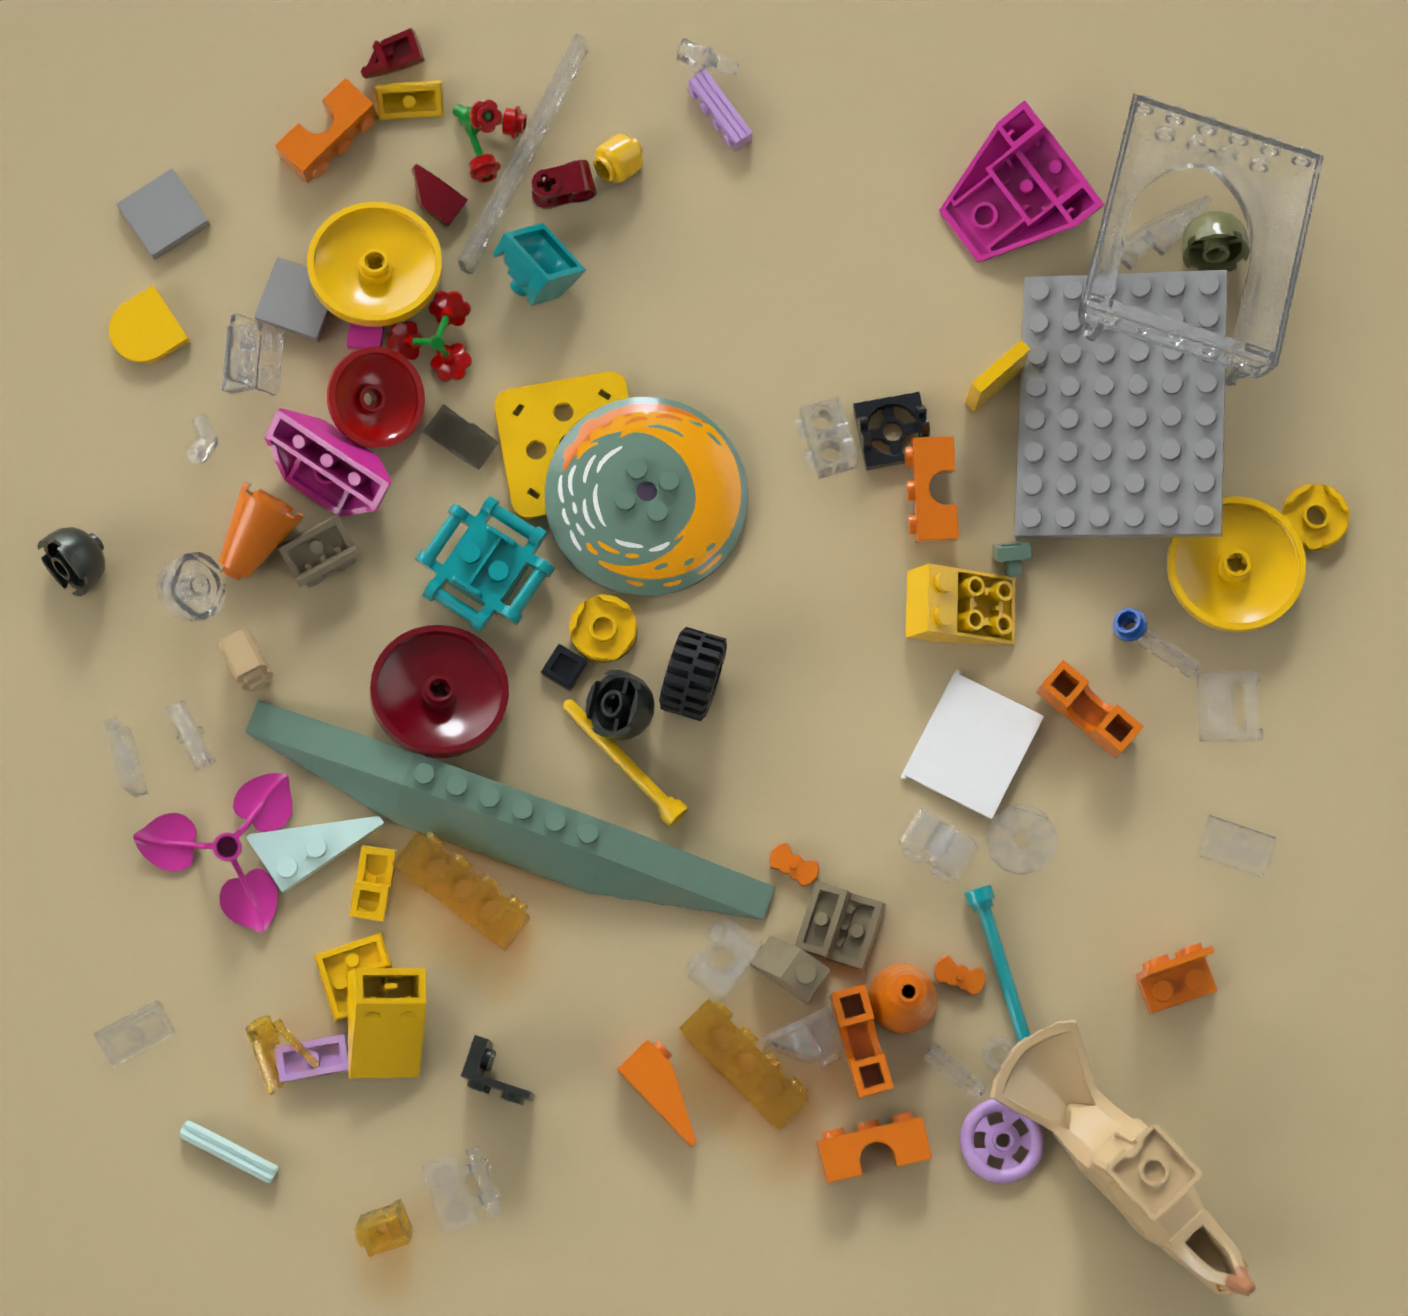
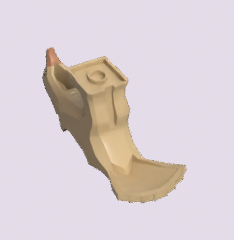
[990,1019,1256,1296]

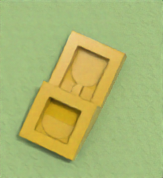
[349,845,398,922]

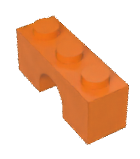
[275,78,377,183]
[904,436,959,543]
[1036,660,1144,759]
[829,984,894,1099]
[817,1111,932,1183]

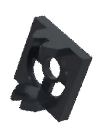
[853,392,930,470]

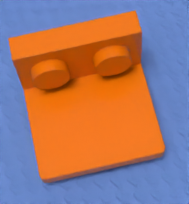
[1135,943,1218,1014]

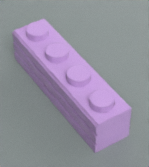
[688,69,752,151]

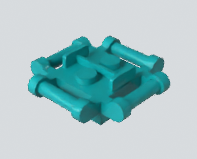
[415,496,555,633]

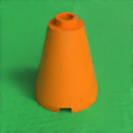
[218,482,304,581]
[868,963,938,1034]

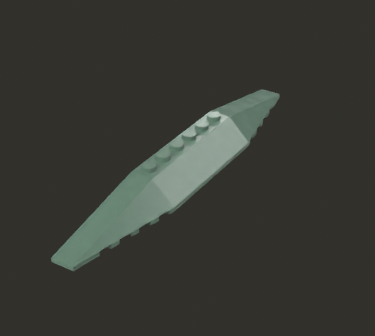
[245,700,775,920]

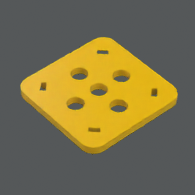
[494,371,629,520]

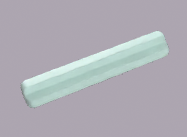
[179,1121,278,1183]

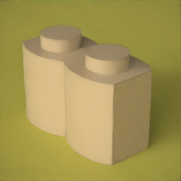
[217,629,273,692]

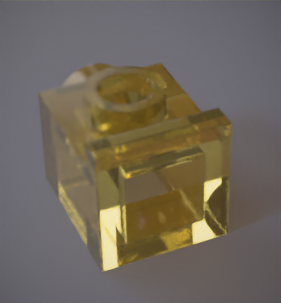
[354,1199,414,1257]

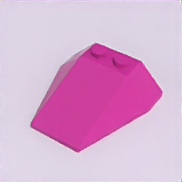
[939,100,1105,263]

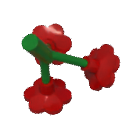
[386,291,472,382]

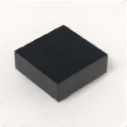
[541,644,588,692]

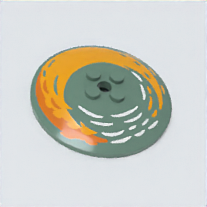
[545,397,748,597]

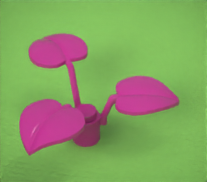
[133,773,293,932]

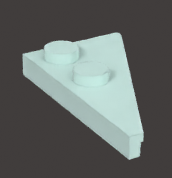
[246,816,386,893]

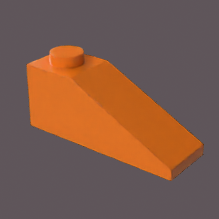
[617,1039,696,1147]

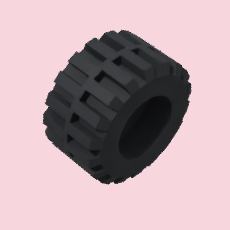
[659,627,727,722]

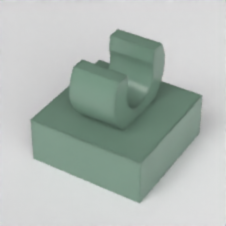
[992,541,1032,577]

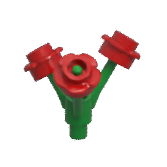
[453,99,527,183]

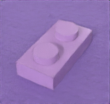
[275,1034,348,1083]

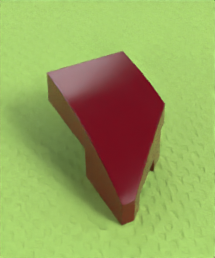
[361,28,425,79]
[412,164,468,227]

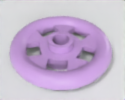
[960,1099,1045,1184]

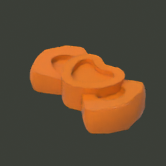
[769,843,819,887]
[934,955,986,996]

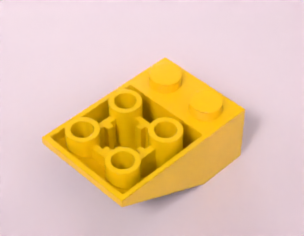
[906,563,1016,645]
[347,968,426,1079]

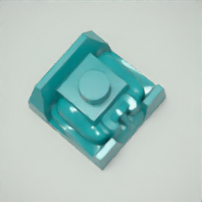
[492,223,586,306]

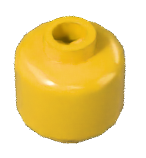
[594,134,643,184]

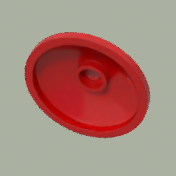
[327,346,425,449]

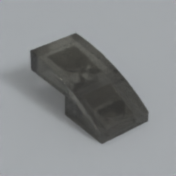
[423,404,499,470]

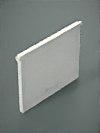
[900,669,1044,820]

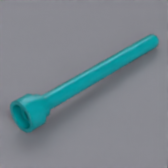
[964,885,1030,1043]

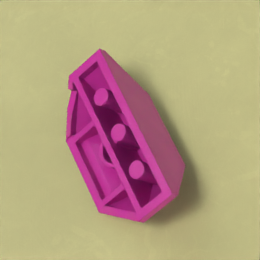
[264,408,392,517]

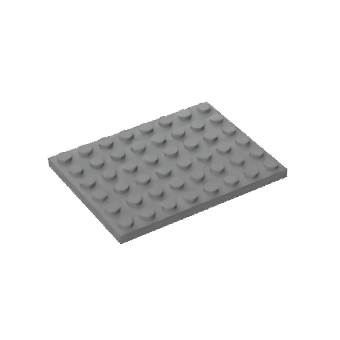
[1014,270,1228,539]

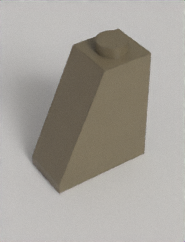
[750,935,831,1005]

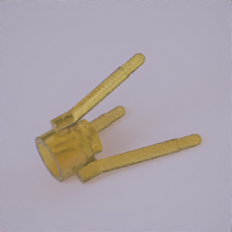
[245,1015,319,1095]

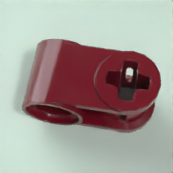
[531,160,597,209]

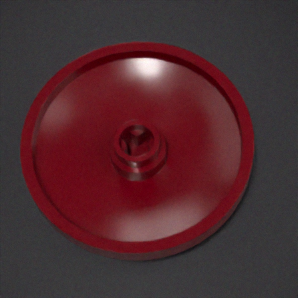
[369,625,509,758]

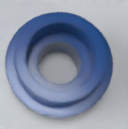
[1113,608,1148,642]

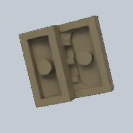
[795,881,886,971]

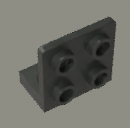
[461,1035,535,1106]

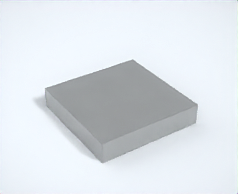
[117,169,210,260]
[254,257,330,342]

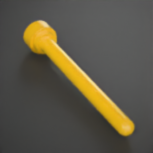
[563,699,689,828]

